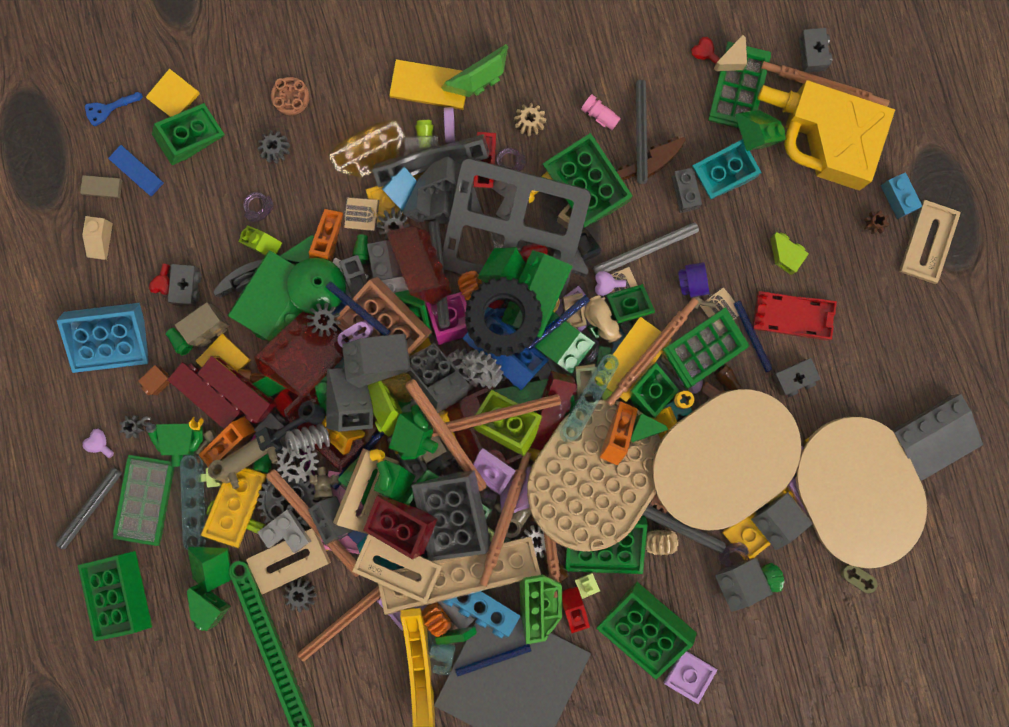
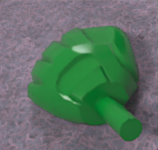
[761,563,784,592]

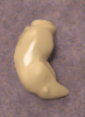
[585,295,622,343]

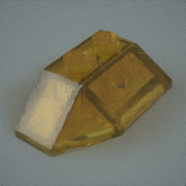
[328,119,404,177]

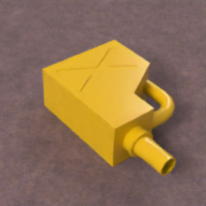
[758,80,895,191]

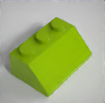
[367,379,403,437]
[474,390,542,456]

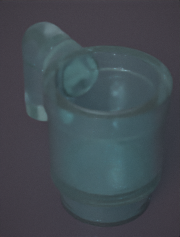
[429,642,456,675]

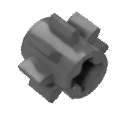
[119,415,145,438]

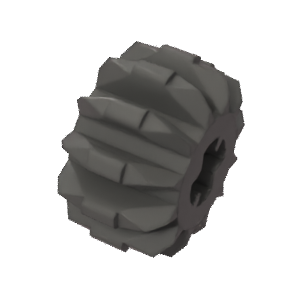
[257,131,290,164]
[377,208,410,240]
[306,303,340,336]
[283,578,317,613]

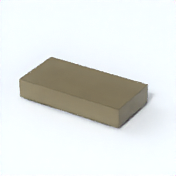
[80,175,122,199]

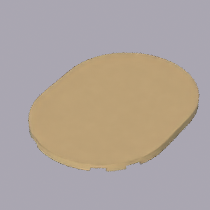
[652,389,801,530]
[527,400,661,551]
[796,417,927,568]

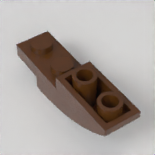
[617,137,686,181]

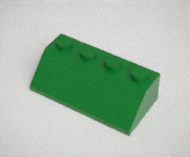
[501,250,572,338]

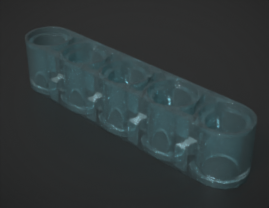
[560,354,619,442]
[180,455,206,550]

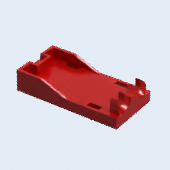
[752,291,837,341]

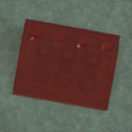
[254,311,349,398]

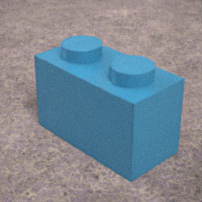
[881,172,923,219]

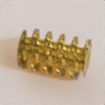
[382,372,413,403]

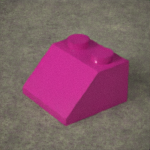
[426,292,468,345]

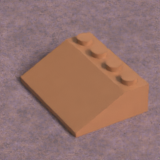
[334,277,432,355]

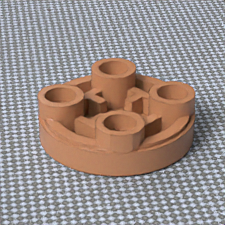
[271,77,310,115]

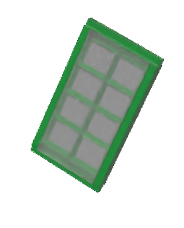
[708,42,771,128]
[662,307,750,389]
[113,455,175,546]

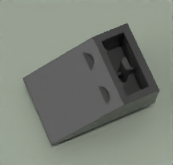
[408,343,469,413]
[326,368,373,432]

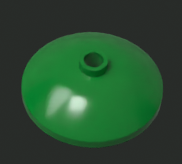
[287,258,346,315]

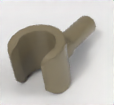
[691,297,717,310]
[195,430,217,454]

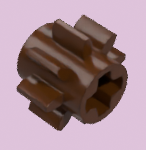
[864,210,890,234]

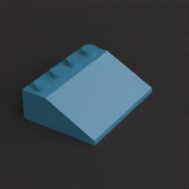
[57,303,149,373]

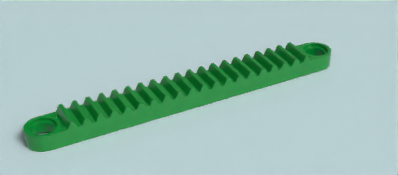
[229,560,314,727]

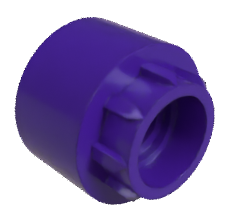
[678,262,709,298]

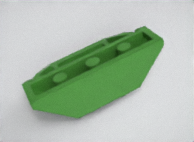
[441,44,508,97]
[520,575,562,644]

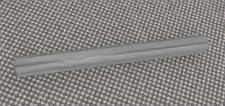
[593,222,699,274]

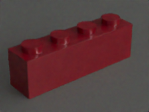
[198,356,276,423]
[167,362,244,429]
[530,371,577,450]

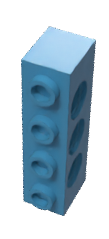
[442,591,520,639]

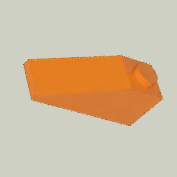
[309,209,343,262]
[600,401,638,466]
[198,416,256,468]

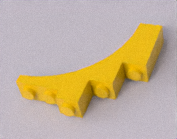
[400,608,435,727]

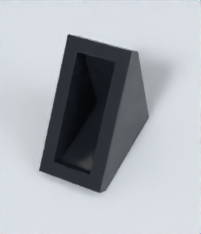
[578,229,601,262]

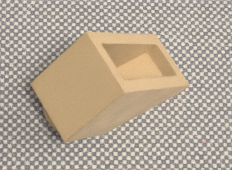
[82,216,113,260]

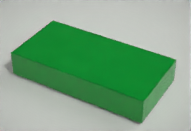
[435,626,477,645]

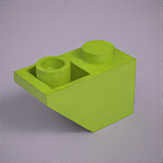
[238,225,282,256]
[770,232,809,275]

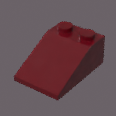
[363,495,438,560]

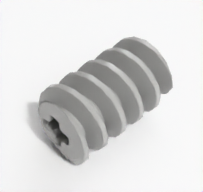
[285,424,330,455]

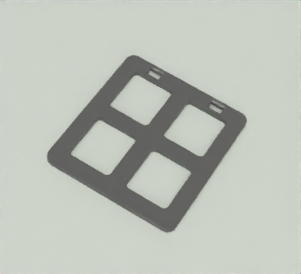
[442,158,591,300]

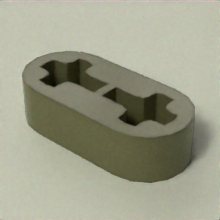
[841,564,877,593]

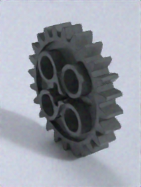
[257,470,318,529]

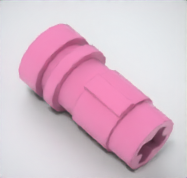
[581,94,621,130]

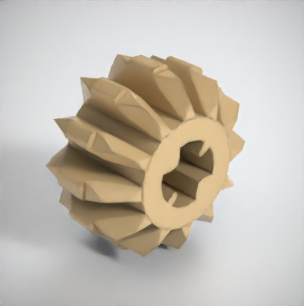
[514,103,546,136]
[646,529,678,555]

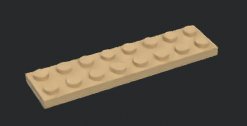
[378,537,541,615]

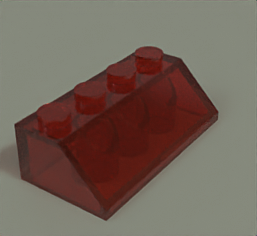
[387,226,452,305]

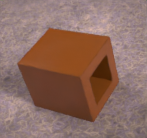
[138,365,170,396]

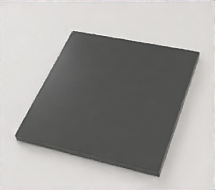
[434,607,591,727]

